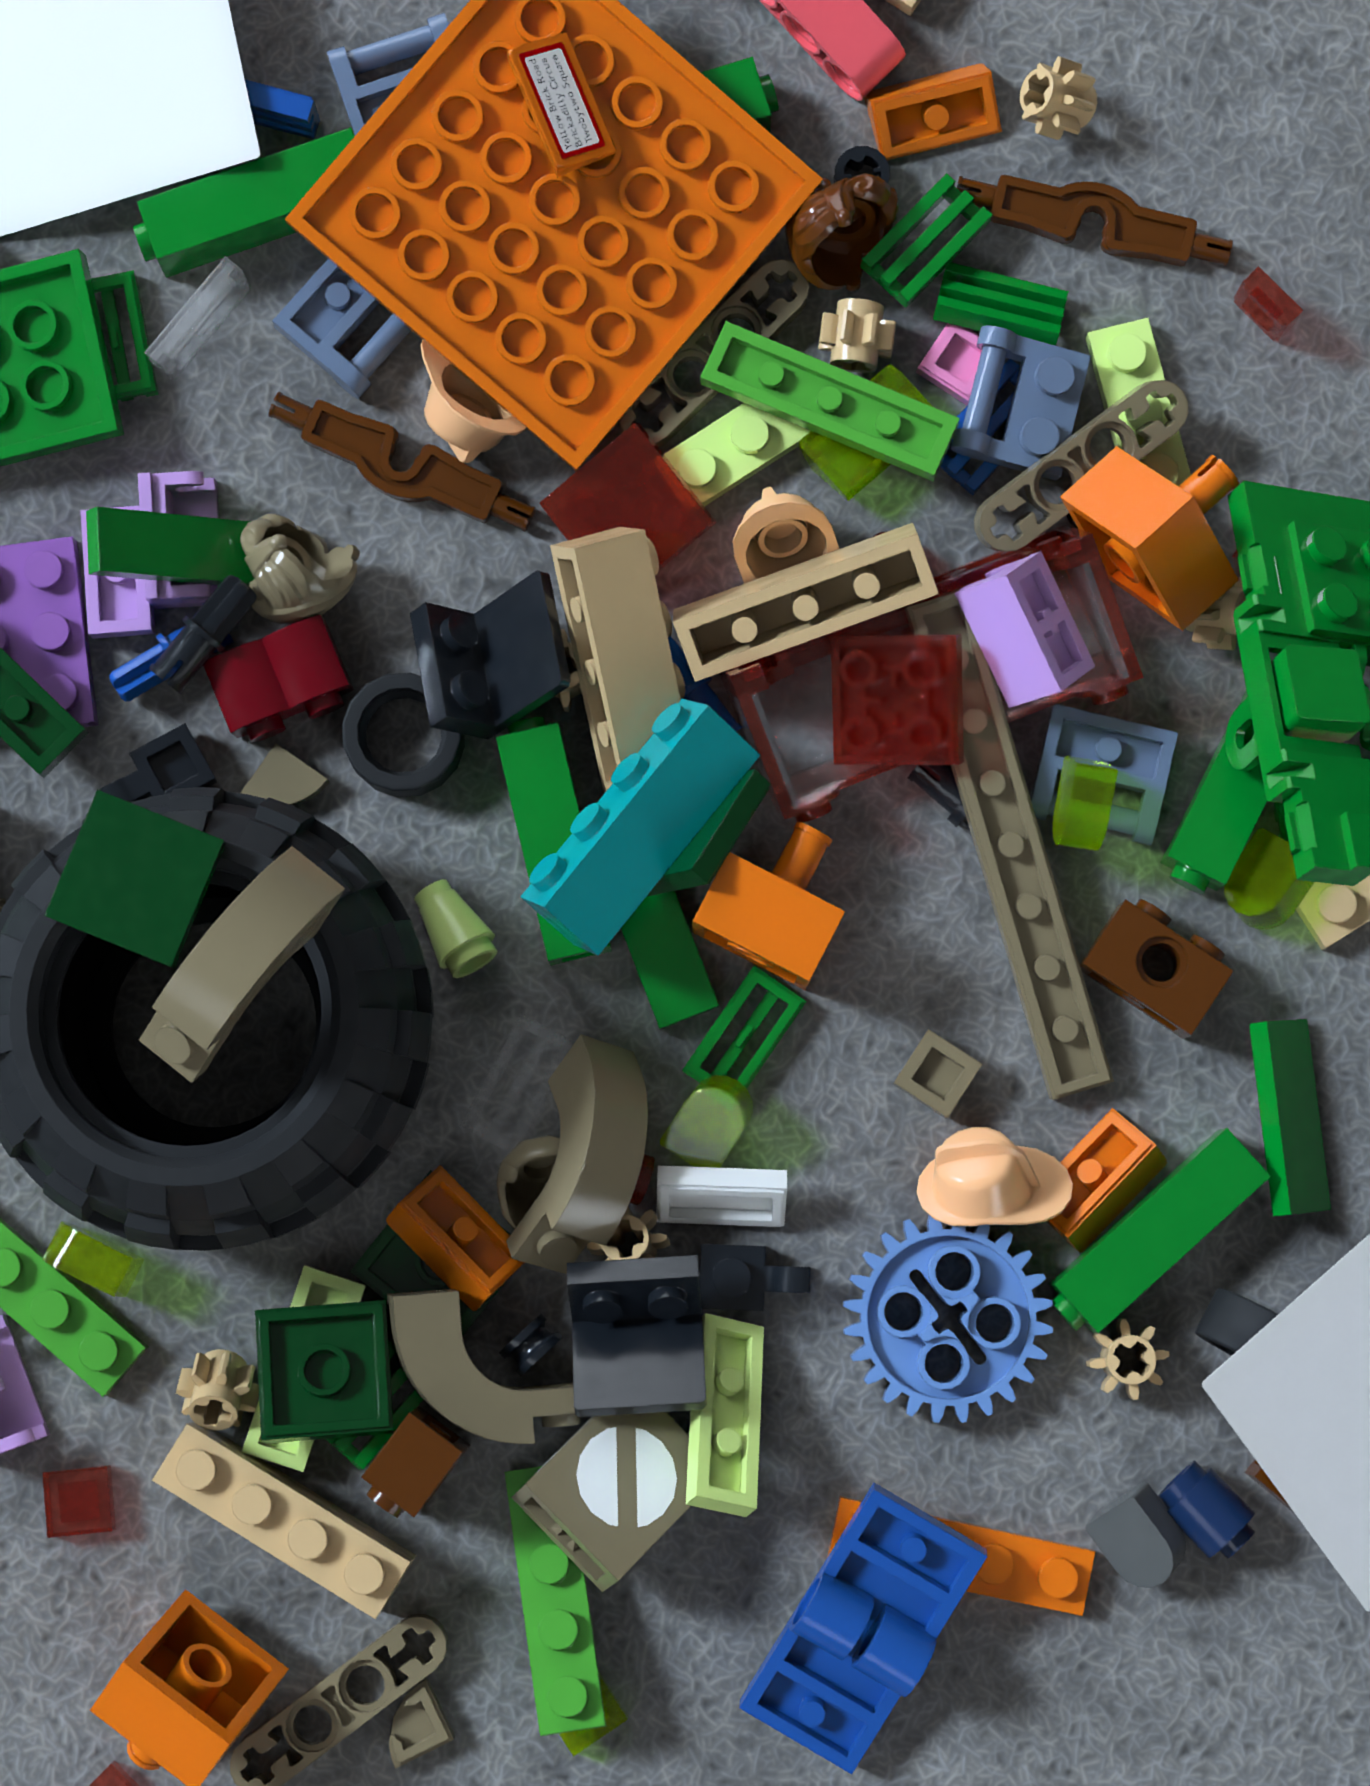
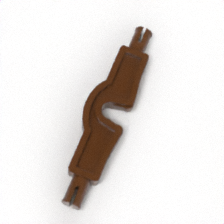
[957,175,1233,267]
[268,392,536,532]

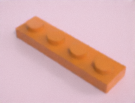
[827,1496,1095,1616]

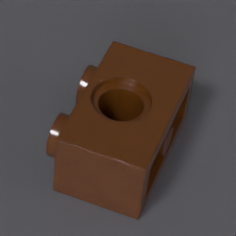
[1079,899,1233,1039]
[361,1406,470,1518]

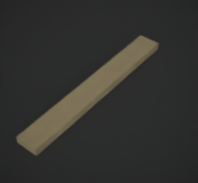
[905,593,1114,1100]

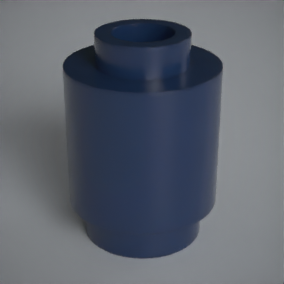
[1158,1460,1255,1559]

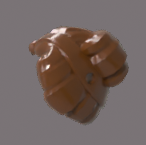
[785,173,899,292]

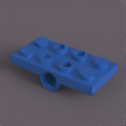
[739,1482,988,1774]

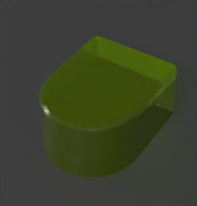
[1052,756,1118,851]
[1224,828,1315,930]
[660,1075,753,1168]
[42,1221,144,1297]

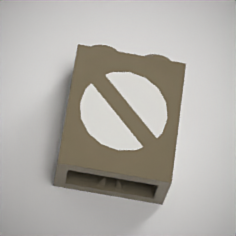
[511,1412,691,1592]

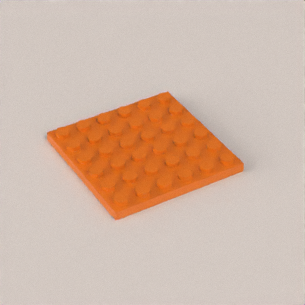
[285,0,823,471]

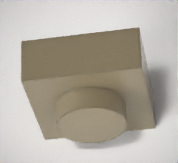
[893,1029,983,1119]

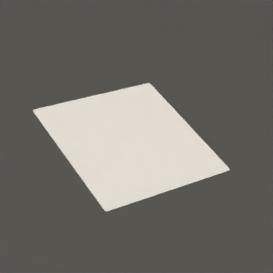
[0,0,260,237]
[1202,1234,1370,1612]

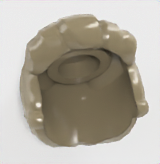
[240,514,360,624]

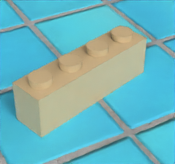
[673,523,939,682]
[550,527,685,793]
[152,1422,416,1619]

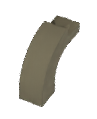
[139,846,346,1083]
[506,1034,648,1274]
[387,1289,581,1444]

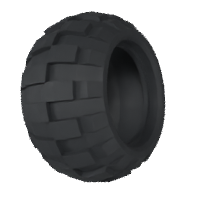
[0,787,434,1251]

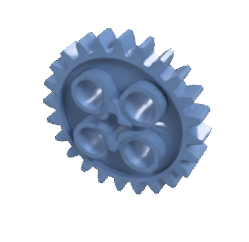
[843,1215,1053,1423]

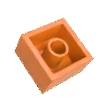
[1060,446,1239,631]
[692,821,845,990]
[90,1589,289,1786]

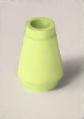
[414,879,497,978]

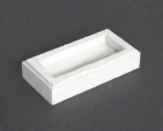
[656,1166,787,1227]

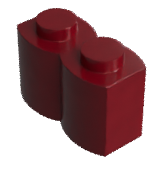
[203,614,354,743]

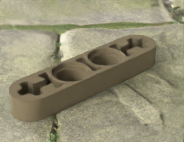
[619,259,809,451]
[974,380,1188,552]
[230,1614,448,1786]

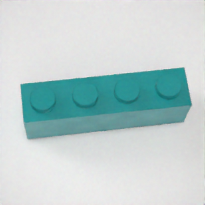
[520,698,760,956]

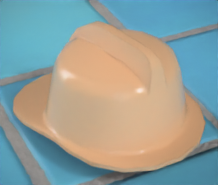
[420,340,526,463]
[733,486,840,584]
[917,1127,1073,1226]

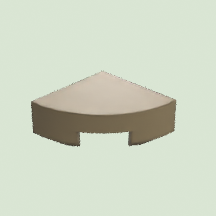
[241,743,330,805]
[389,1678,455,1769]

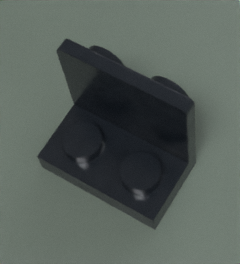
[410,570,571,739]
[567,1255,707,1417]

